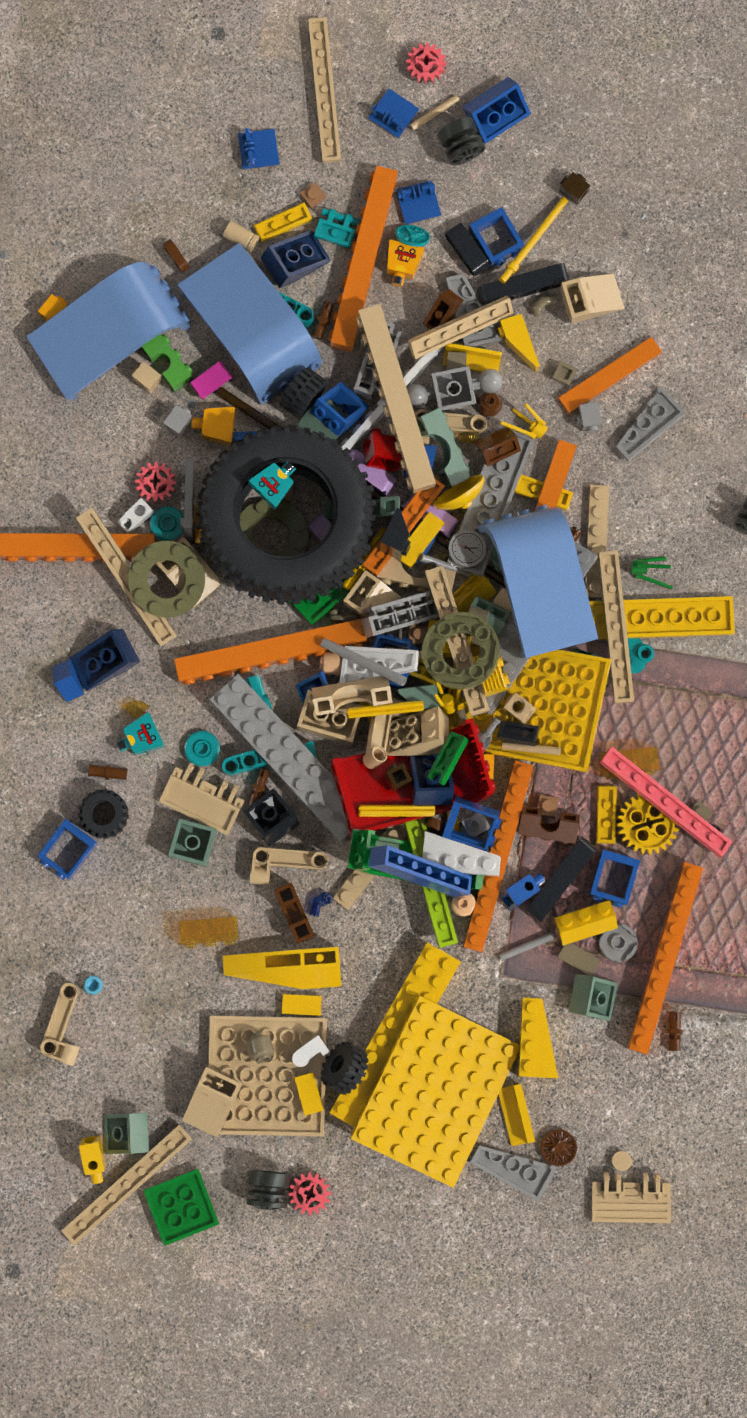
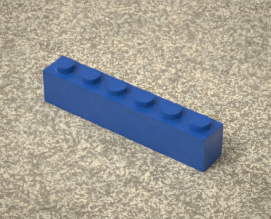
[368,845,472,897]

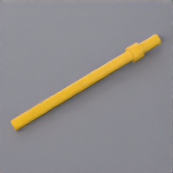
[499,197,568,284]

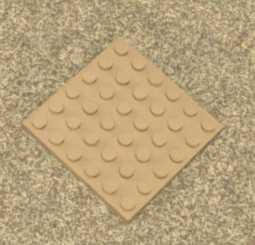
[206,1016,327,1137]

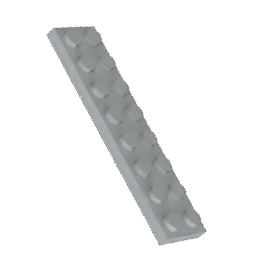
[447,425,534,577]

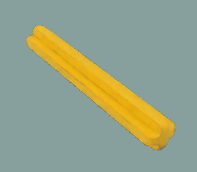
[342,527,386,591]
[347,701,424,718]
[358,805,435,817]

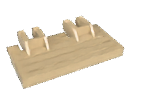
[159,762,245,836]
[591,1172,671,1223]

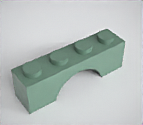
[416,408,471,488]

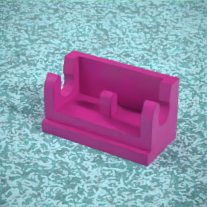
[189,360,233,400]

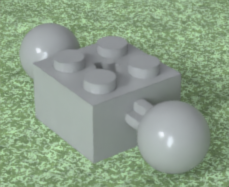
[407,366,503,411]

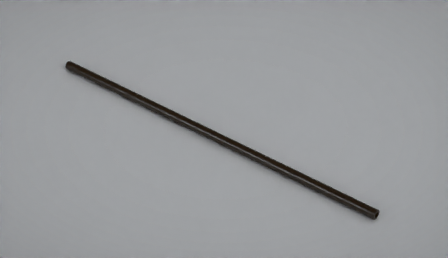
[217,387,506,588]

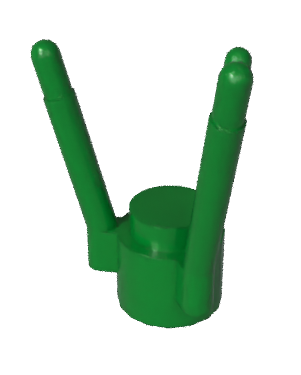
[631,557,673,589]

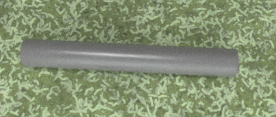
[419,554,472,577]
[499,932,555,961]

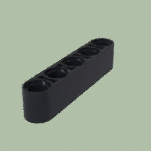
[477,263,570,306]
[525,836,597,923]

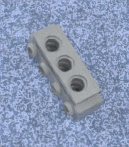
[354,322,401,400]
[361,591,439,638]

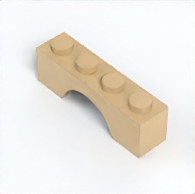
[377,557,456,593]
[311,676,393,716]

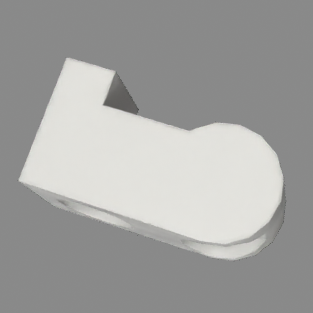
[118,498,155,534]
[292,1035,330,1067]

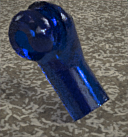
[310,892,333,917]

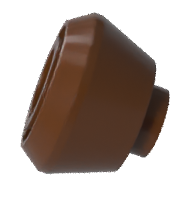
[477,392,502,417]

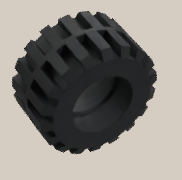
[280,367,327,419]
[78,789,129,839]

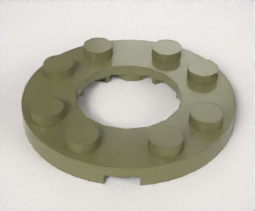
[240,499,309,557]
[128,541,205,618]
[422,612,500,690]

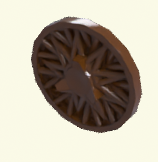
[541,1129,577,1166]

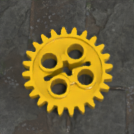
[616,794,679,856]

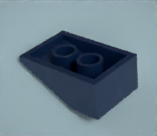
[260,230,331,289]
[69,629,140,691]
[409,753,454,806]

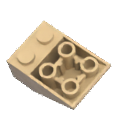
[560,274,624,324]
[156,537,222,608]
[343,570,405,635]
[387,707,449,756]
[182,1067,243,1137]

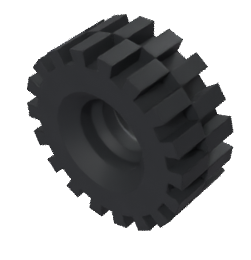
[320,1041,369,1095]

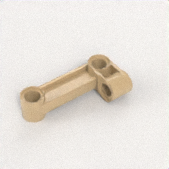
[415,409,487,445]
[363,698,409,769]
[250,847,328,885]
[40,983,80,1066]

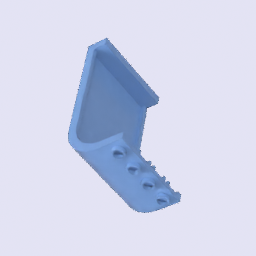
[177,243,323,405]
[27,262,192,401]
[478,505,598,658]

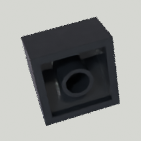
[380,508,411,560]
[243,788,300,847]

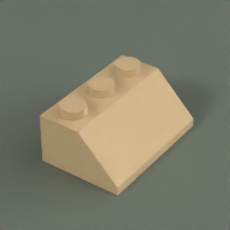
[297,690,363,746]

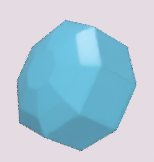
[84,976,103,995]

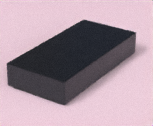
[497,720,540,746]

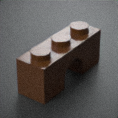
[518,805,580,844]
[274,882,315,945]

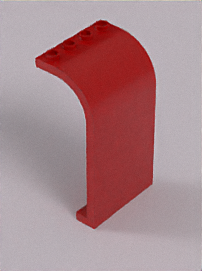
[330,718,495,837]

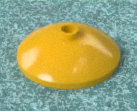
[433,475,485,510]

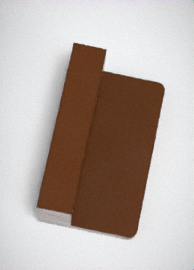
[475,427,521,467]

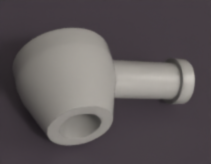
[477,717,501,750]

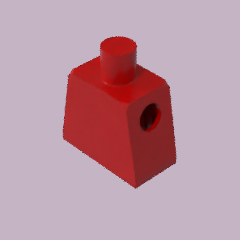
[363,428,402,472]

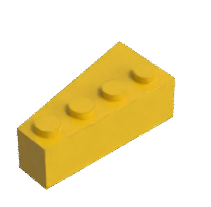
[518,998,558,1078]

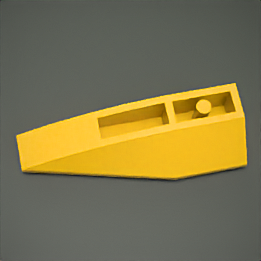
[223,947,341,989]

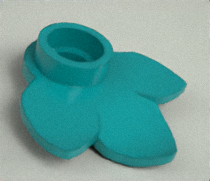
[627,638,654,674]

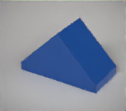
[53,659,85,702]
[296,671,328,703]

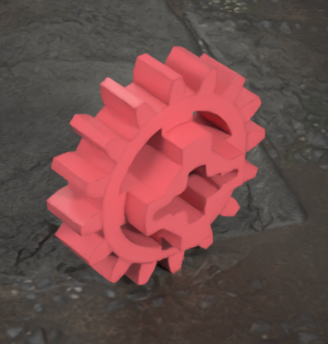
[406,42,446,84]
[135,461,177,504]
[289,1172,331,1216]

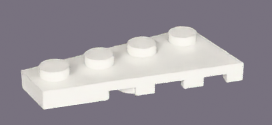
[339,646,420,683]
[422,831,501,877]

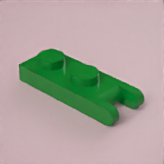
[427,731,469,785]

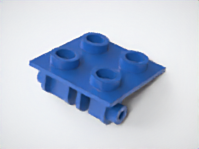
[368,89,419,138]
[238,128,280,170]
[396,180,441,225]

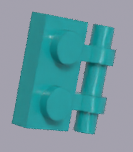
[314,208,359,249]

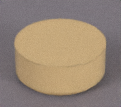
[611,1151,632,1171]

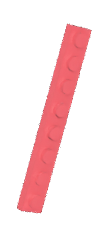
[599,747,732,858]

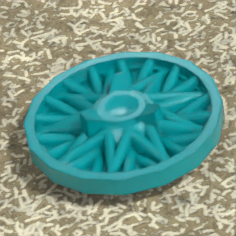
[395,225,430,247]
[150,506,184,541]
[184,731,220,767]

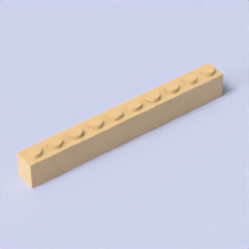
[356,304,436,494]

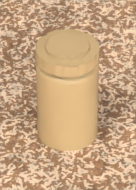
[223,221,260,253]

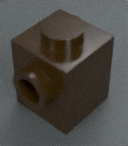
[560,172,590,205]
[384,763,412,793]

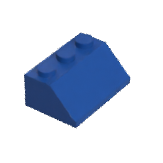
[462,77,531,144]

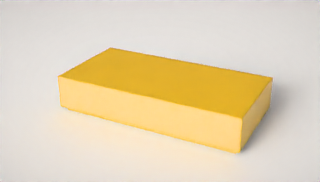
[282,994,322,1016]
[294,1072,324,1116]

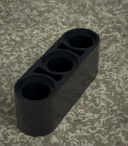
[444,223,490,277]

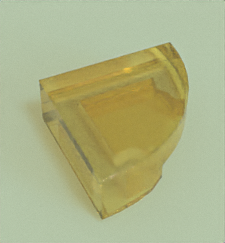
[459,431,479,443]
[122,701,150,720]

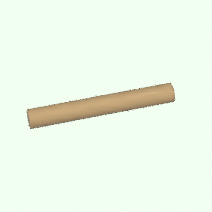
[409,95,460,131]
[502,742,561,755]

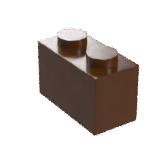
[422,289,464,330]

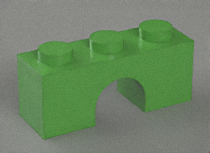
[141,334,193,393]

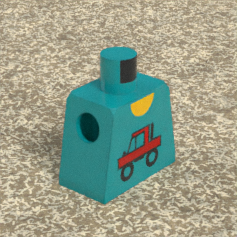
[248,461,296,510]
[116,712,165,755]

